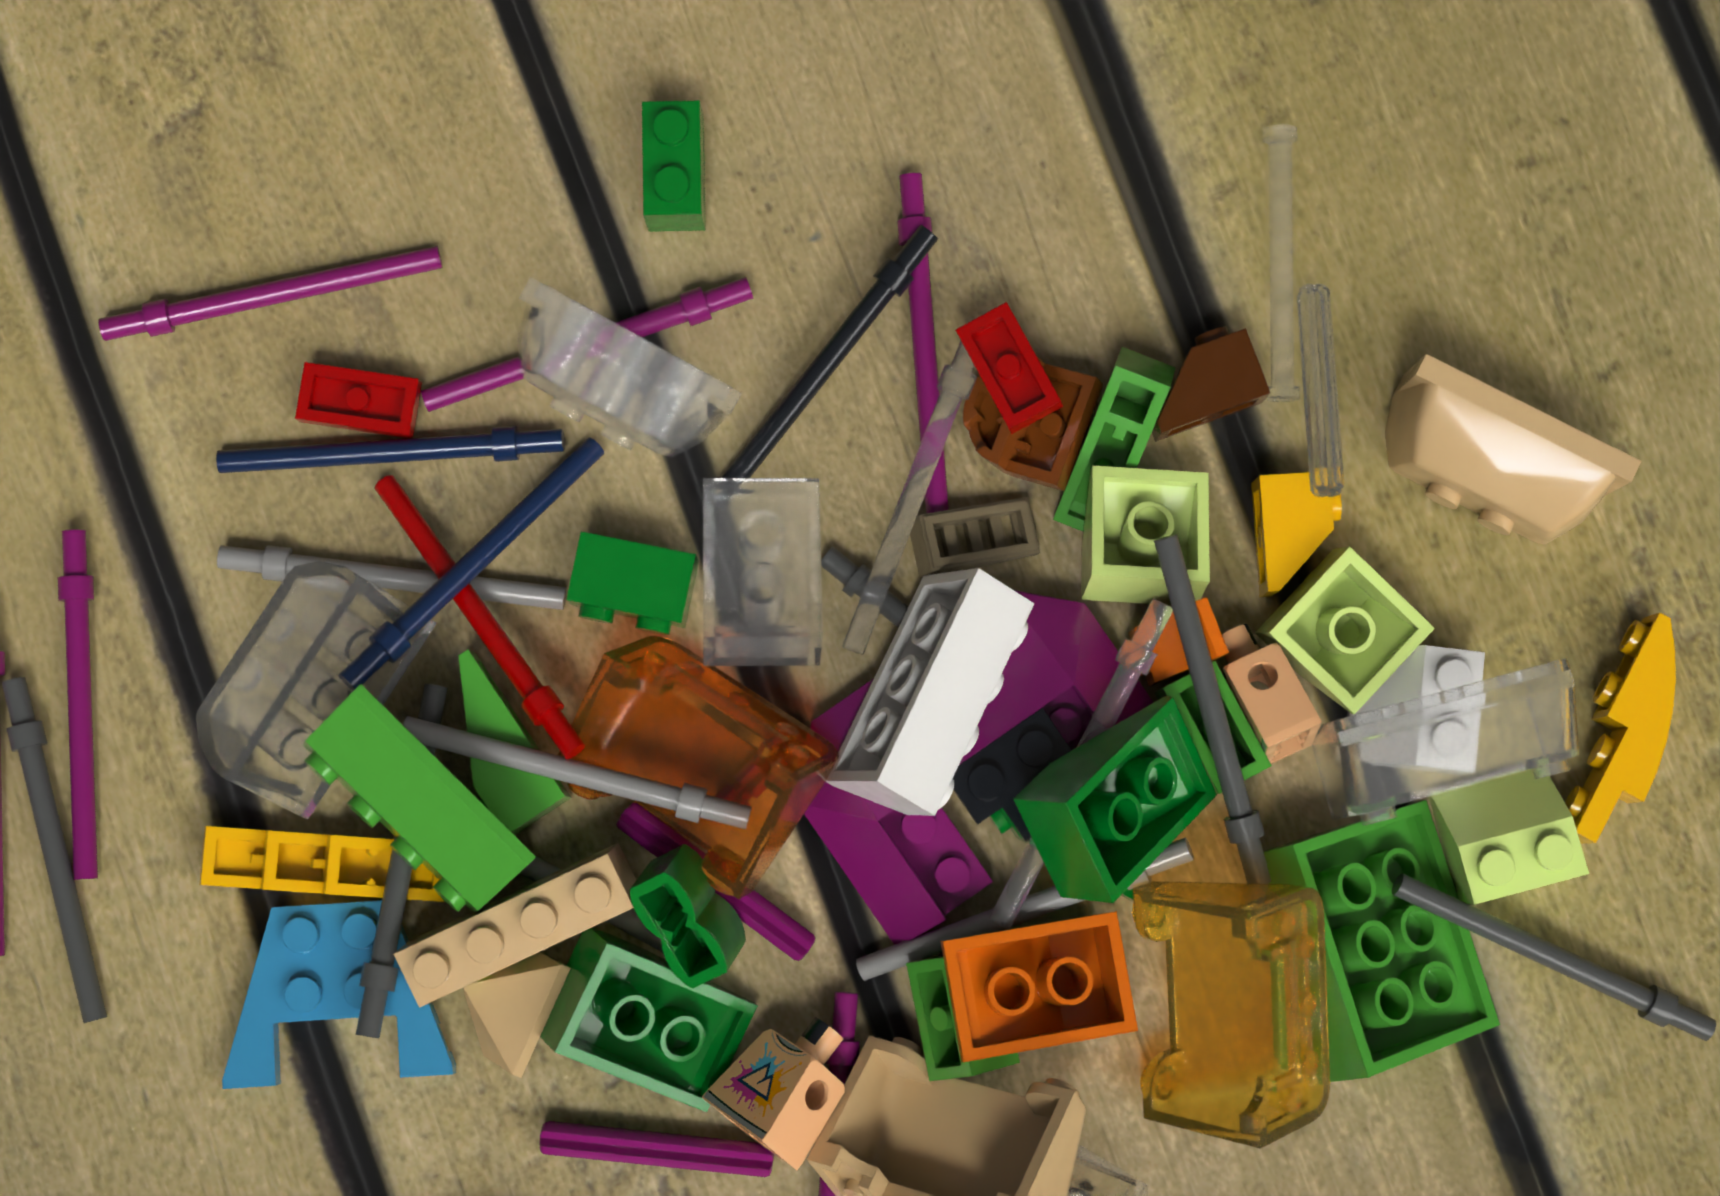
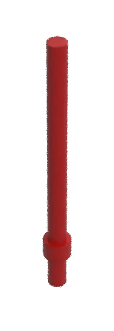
[374,475,585,759]

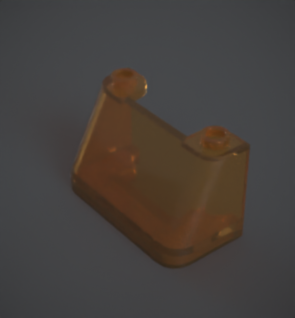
[558,636,839,899]

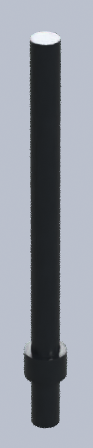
[706,225,938,511]

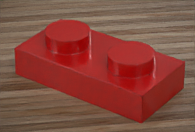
[956,302,1063,434]
[295,362,422,438]

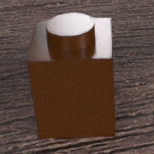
[1152,326,1271,442]

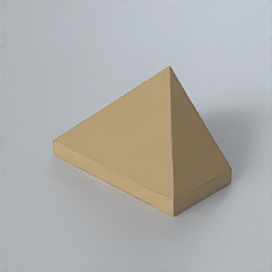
[463,951,571,1078]

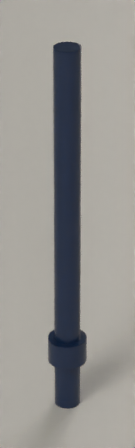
[216,426,565,473]
[338,437,604,691]

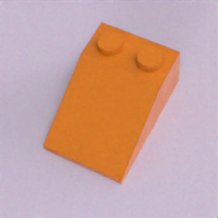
[941,911,1138,1062]

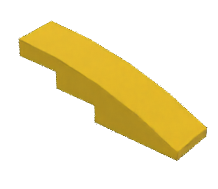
[199,826,444,902]

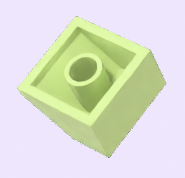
[1081,465,1210,605]
[1255,546,1435,714]
[1427,761,1589,905]

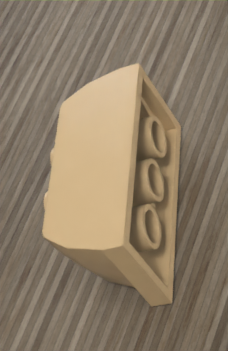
[1385,354,1642,545]

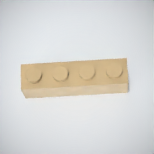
[393,842,636,1008]

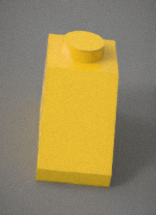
[1251,471,1342,597]

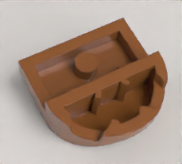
[963,356,1103,491]

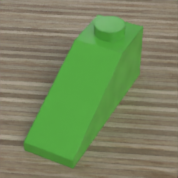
[1053,347,1176,532]
[458,649,572,835]

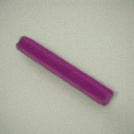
[616,802,816,961]
[539,1121,774,1177]

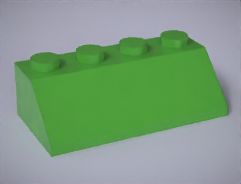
[303,684,536,912]

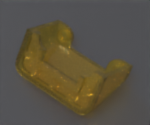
[1132,881,1330,1149]

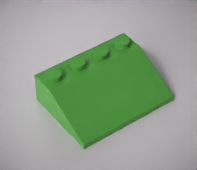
[1261,800,1500,1083]

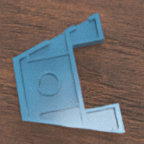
[222,900,456,1089]

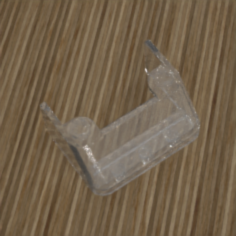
[1312,658,1579,826]

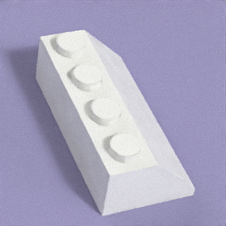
[825,568,1034,816]

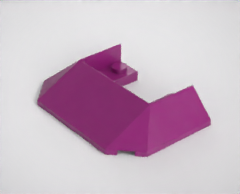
[796,590,1154,945]

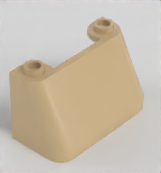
[807,1036,1086,1196]

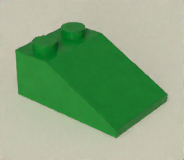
[1013,697,1217,903]
[540,927,758,1112]

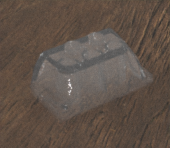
[517,277,742,457]
[196,561,437,820]

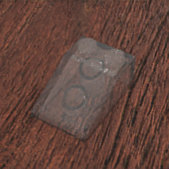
[703,478,823,666]

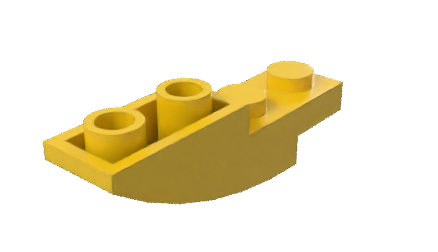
[1565,612,1676,844]

